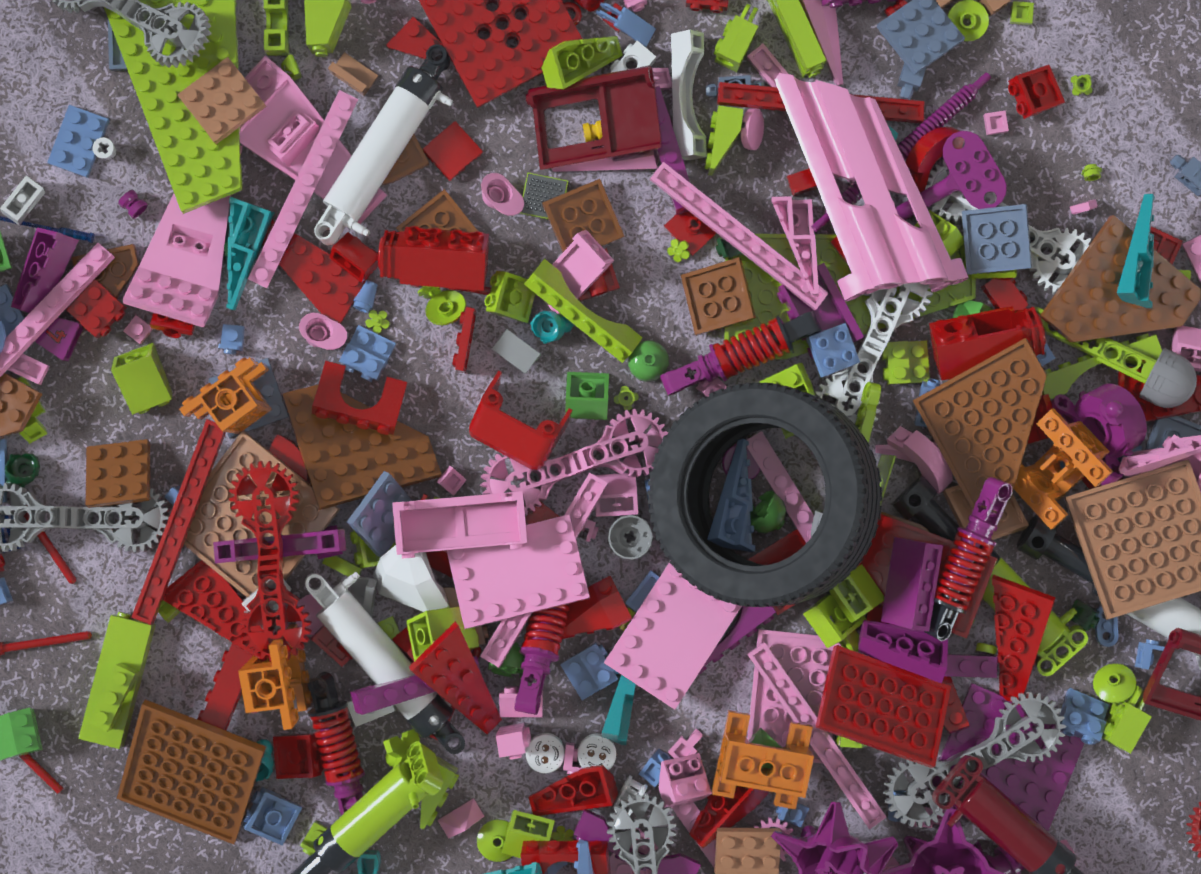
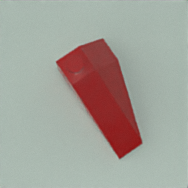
[561,575,632,639]
[528,765,619,816]
[689,785,770,848]

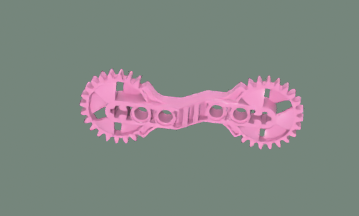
[480,409,668,516]

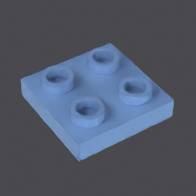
[806,323,860,377]

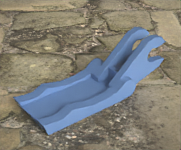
[596,2,656,47]

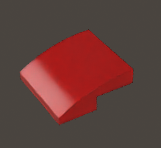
[423,121,483,181]

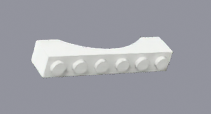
[671,29,707,160]

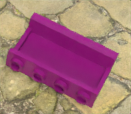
[777,263,864,360]
[881,537,943,631]

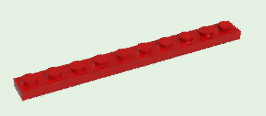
[717,82,924,124]
[132,419,226,625]

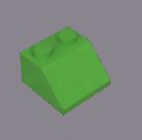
[565,372,609,420]
[0,708,43,761]

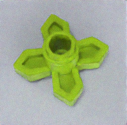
[383,729,420,768]

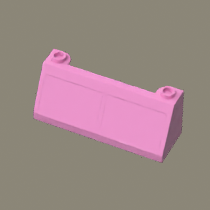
[392,491,527,559]

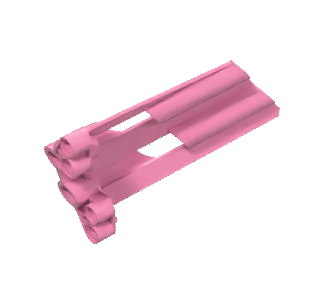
[775,73,969,301]

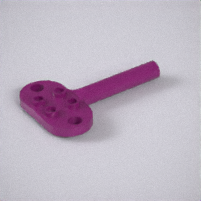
[895,131,1007,221]

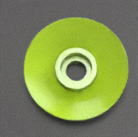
[948,0,989,42]
[425,290,466,326]
[1093,664,1137,703]
[477,819,512,862]

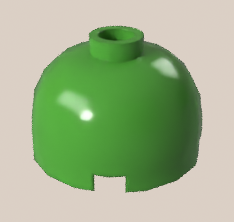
[628,340,669,382]
[750,491,786,533]
[488,642,525,678]

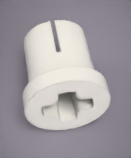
[93,137,116,160]

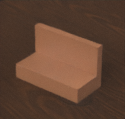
[328,52,378,96]

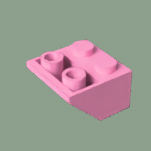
[1170,325,1201,372]
[595,473,638,517]
[499,686,543,717]
[659,753,712,808]

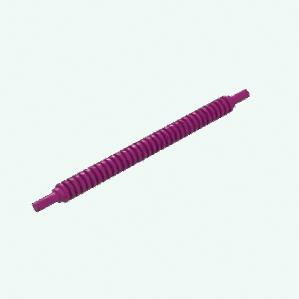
[811,72,991,232]

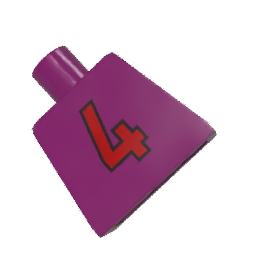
[35,318,84,361]

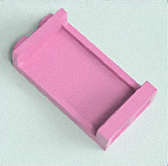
[549,230,614,314]

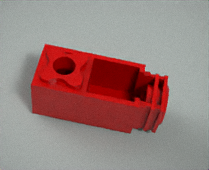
[378,226,489,292]
[929,306,1046,381]

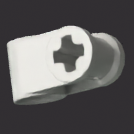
[614,775,648,816]

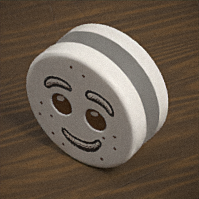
[526,733,565,773]
[577,733,616,770]

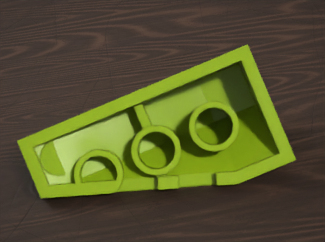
[542,36,623,89]

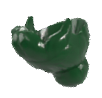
[4,453,40,492]

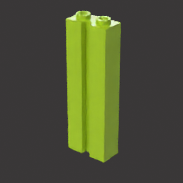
[767,0,826,78]
[78,611,156,749]

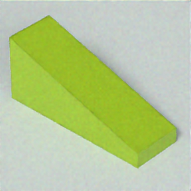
[322,555,363,577]

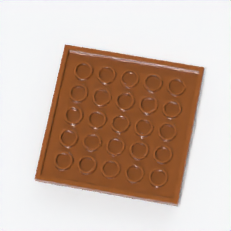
[117,699,266,844]

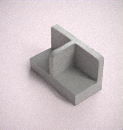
[492,329,541,373]
[350,576,378,617]

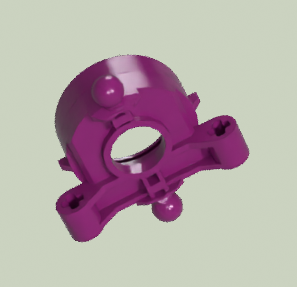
[1051,384,1147,486]

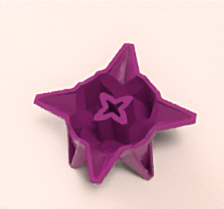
[771,802,898,874]
[881,808,1005,874]

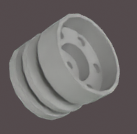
[608,515,653,560]

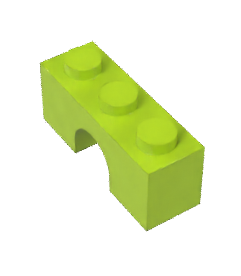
[264,0,289,56]
[88,663,141,732]

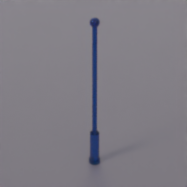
[0,216,95,243]

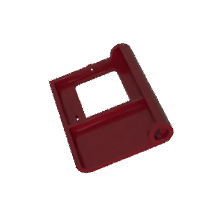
[526,65,662,170]
[1143,628,1201,721]

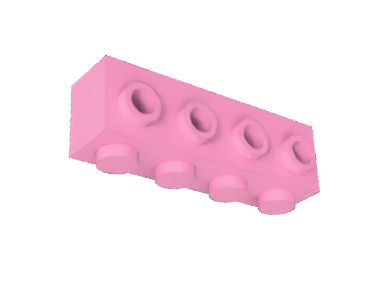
[496,722,531,759]

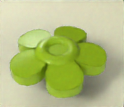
[667,239,690,262]
[418,286,441,299]
[366,310,390,334]
[551,826,574,841]

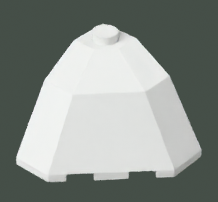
[373,545,450,612]

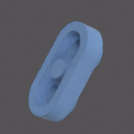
[1095,605,1119,647]

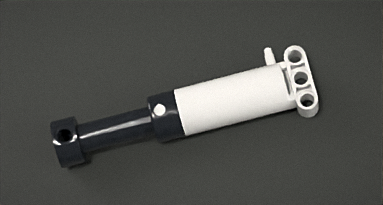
[1016,514,1201,670]

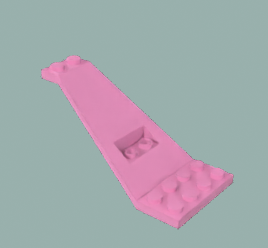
[240,55,387,224]
[123,146,242,328]

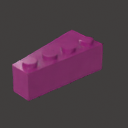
[11,227,79,313]
[858,620,948,683]

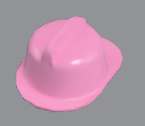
[481,173,524,216]
[299,313,347,350]

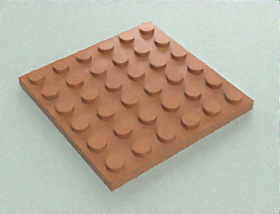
[184,431,340,597]
[1064,459,1201,620]

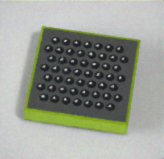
[519,173,568,220]

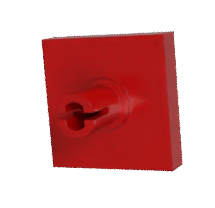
[664,211,717,256]

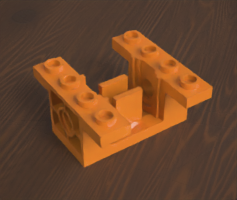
[179,357,272,434]
[1014,408,1113,529]
[238,624,313,730]
[712,710,814,810]

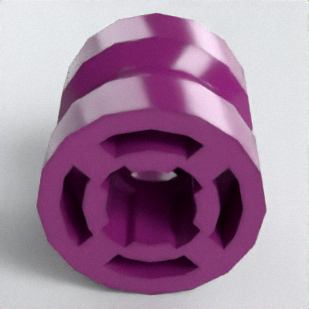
[118,189,148,219]

